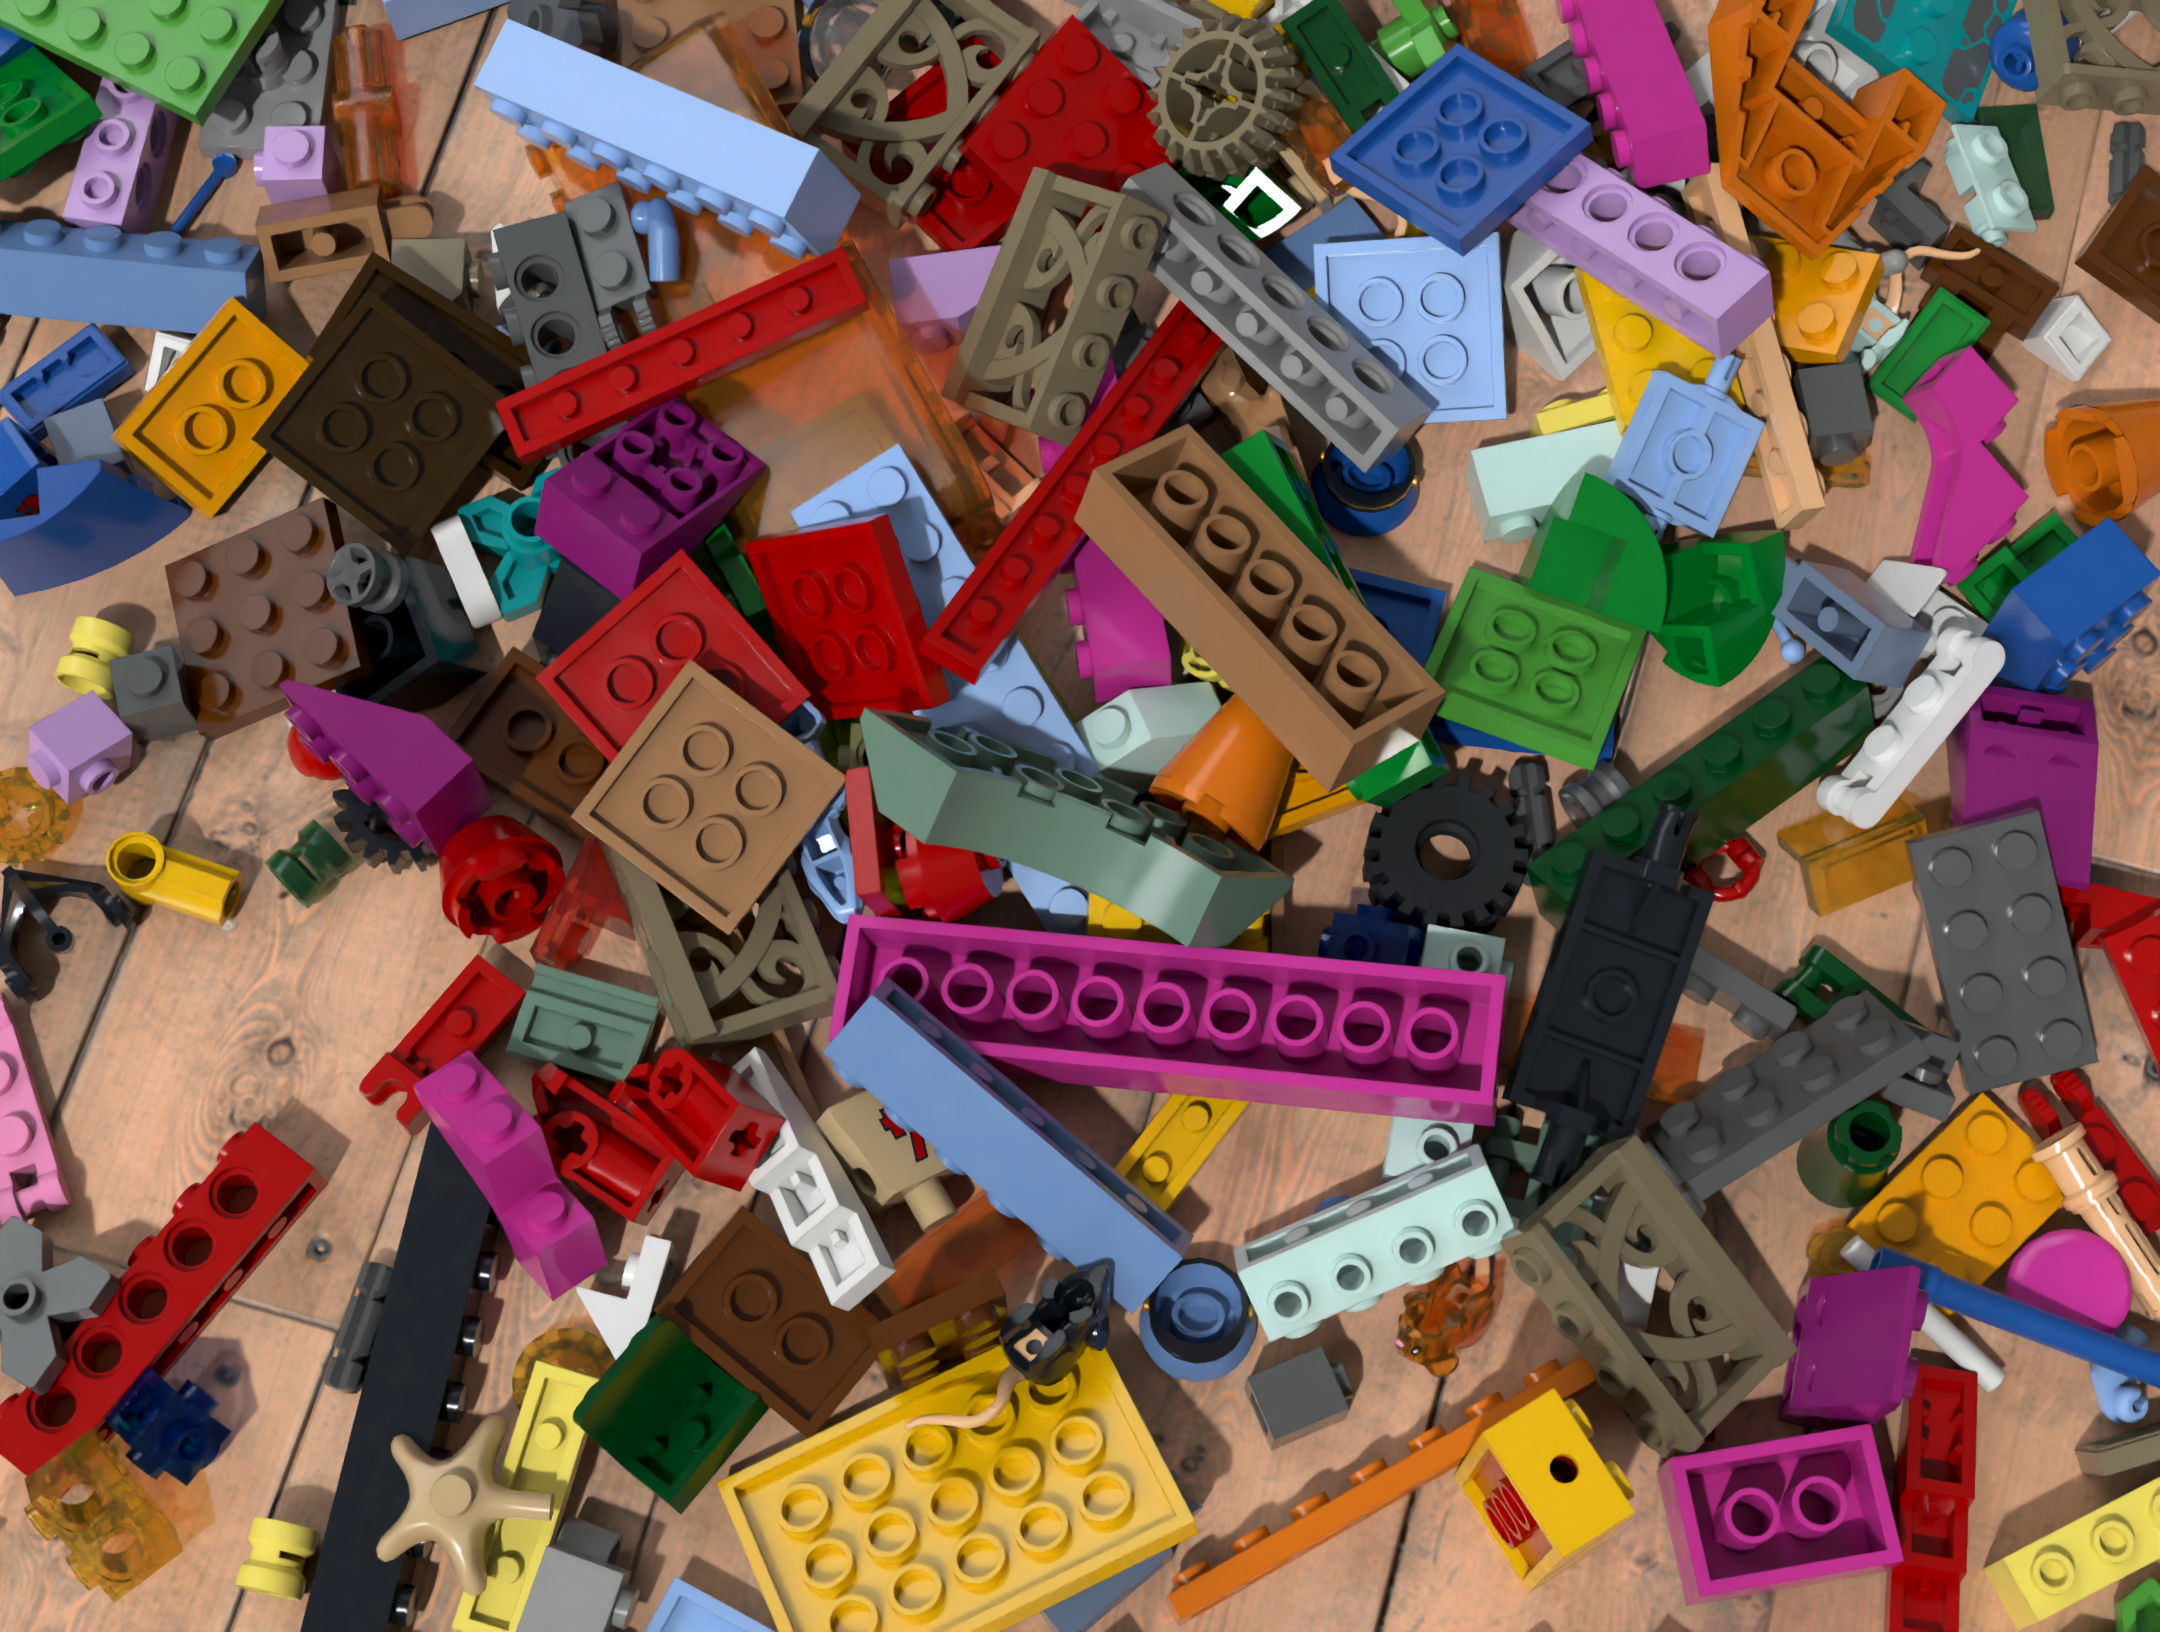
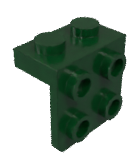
[573,1314,769,1514]

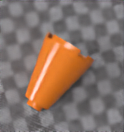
[2044,398,2160,527]
[1148,694,1294,855]

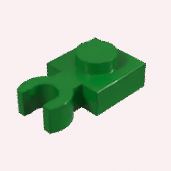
[704,523,775,637]

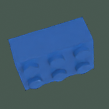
[1982,517,2160,696]

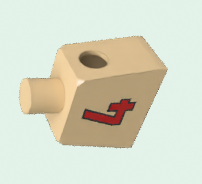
[815,1090,958,1232]

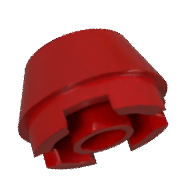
[439,815,567,944]
[893,823,1006,923]

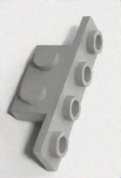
[1064,0,1202,90]

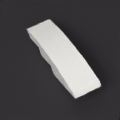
[732,1047,896,1311]

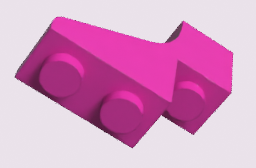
[1901,346,2029,587]
[413,1050,608,1301]

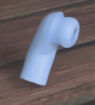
[2090,1322,2150,1424]

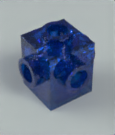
[1318,903,1425,967]
[104,1366,232,1486]

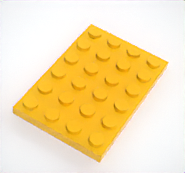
[716,1345,1199,1632]

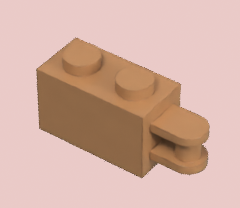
[255,185,434,285]

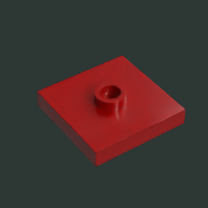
[844,766,913,920]

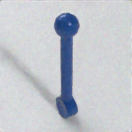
[163,153,238,235]

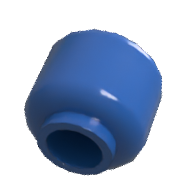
[1989,8,2080,92]

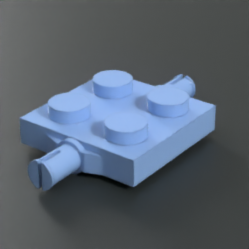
[1604,354,1766,543]

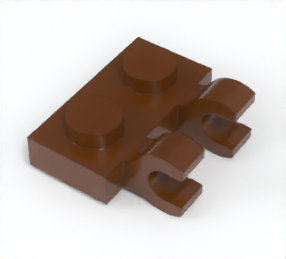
[1910,224,2060,363]

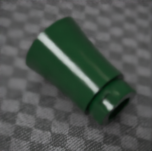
[1796,1100,1902,1208]

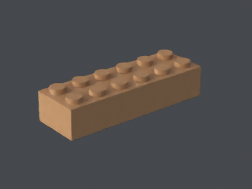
[1074,424,1446,793]

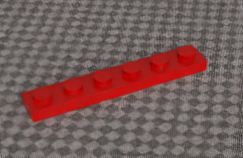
[495,246,870,465]

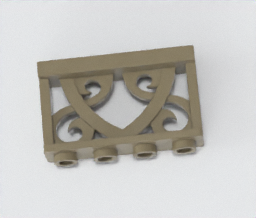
[782,0,1041,230]
[2023,0,2160,116]
[940,166,1167,447]
[596,837,840,1058]
[1500,1134,1798,1458]

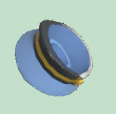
[1139,1258,1256,1382]

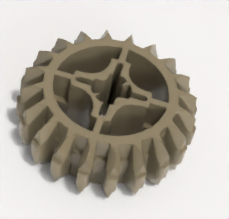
[1146,13,1306,182]

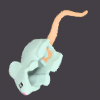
[1811,246,1981,386]

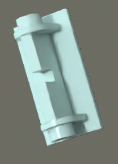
[1943,124,2038,249]

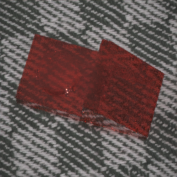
[529,837,636,971]

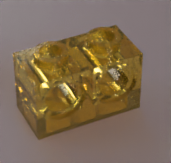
[24,1427,184,1603]

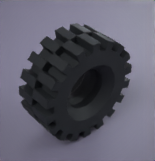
[1362,774,1528,941]

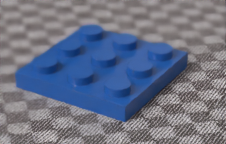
[1329,43,1593,257]

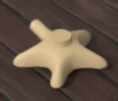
[376,1415,555,1596]

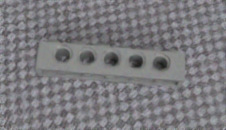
[1101,162,1432,473]

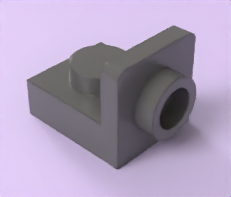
[1868,160,1950,271]
[1879,1020,1960,1123]

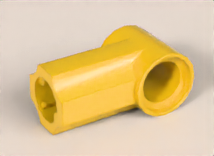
[105,831,244,927]

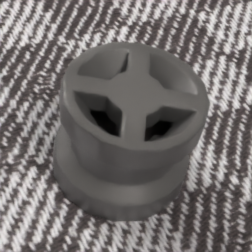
[326,542,409,614]
[1558,760,1633,829]

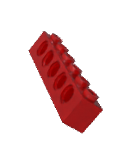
[0,1122,328,1499]

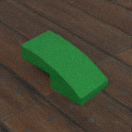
[1956,512,2078,624]

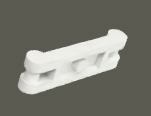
[1816,626,2005,829]

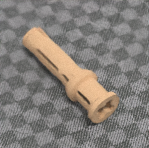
[2029,1122,2160,1320]

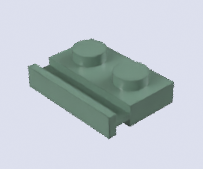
[506,963,663,1087]

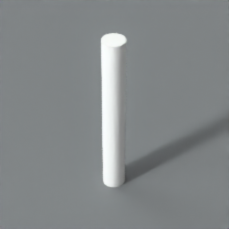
[1840,1235,2006,1392]

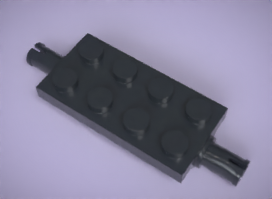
[1502,802,1716,1189]

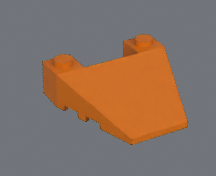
[1707,0,1947,260]

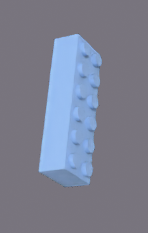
[473,18,861,260]

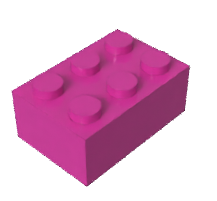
[1656,1424,1904,1607]

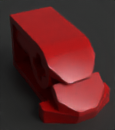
[608,1048,786,1192]
[531,1062,684,1226]

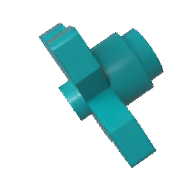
[458,466,564,622]

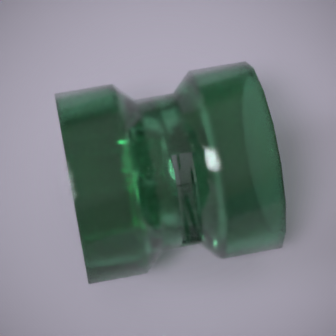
[264,819,356,909]

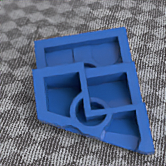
[0,459,190,596]

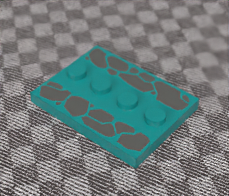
[1825,0,2017,124]

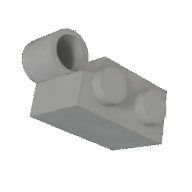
[516,1516,640,1632]

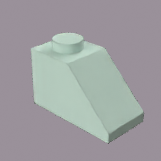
[1075,681,1223,798]

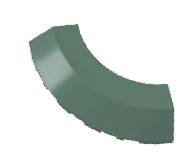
[860,707,1295,948]

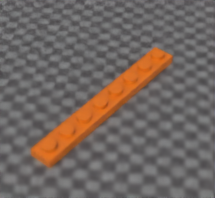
[1165,1325,1640,1627]

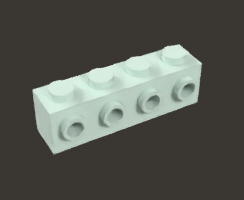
[1380,924,1514,1185]
[1233,1143,1516,1342]

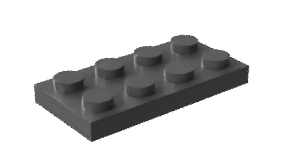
[1904,807,2099,1095]
[1645,989,1930,1202]

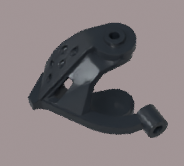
[0,865,136,1005]

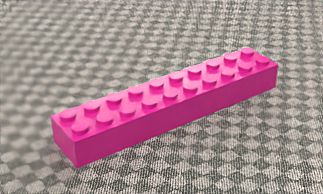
[828,914,1508,1127]

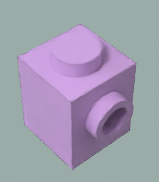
[253,126,340,204]
[26,690,133,805]

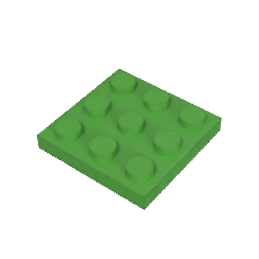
[1424,566,1647,771]

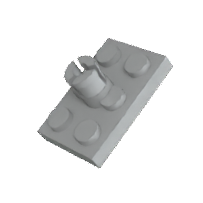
[198,0,341,160]

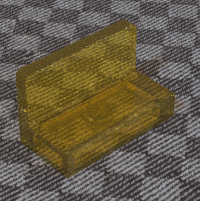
[1777,796,1928,917]

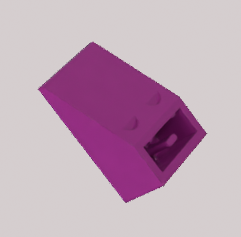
[534,397,767,600]
[279,680,494,856]
[1946,685,2099,890]
[1778,1265,1928,1431]

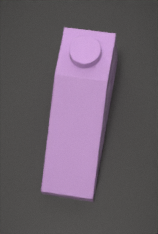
[888,245,1071,354]

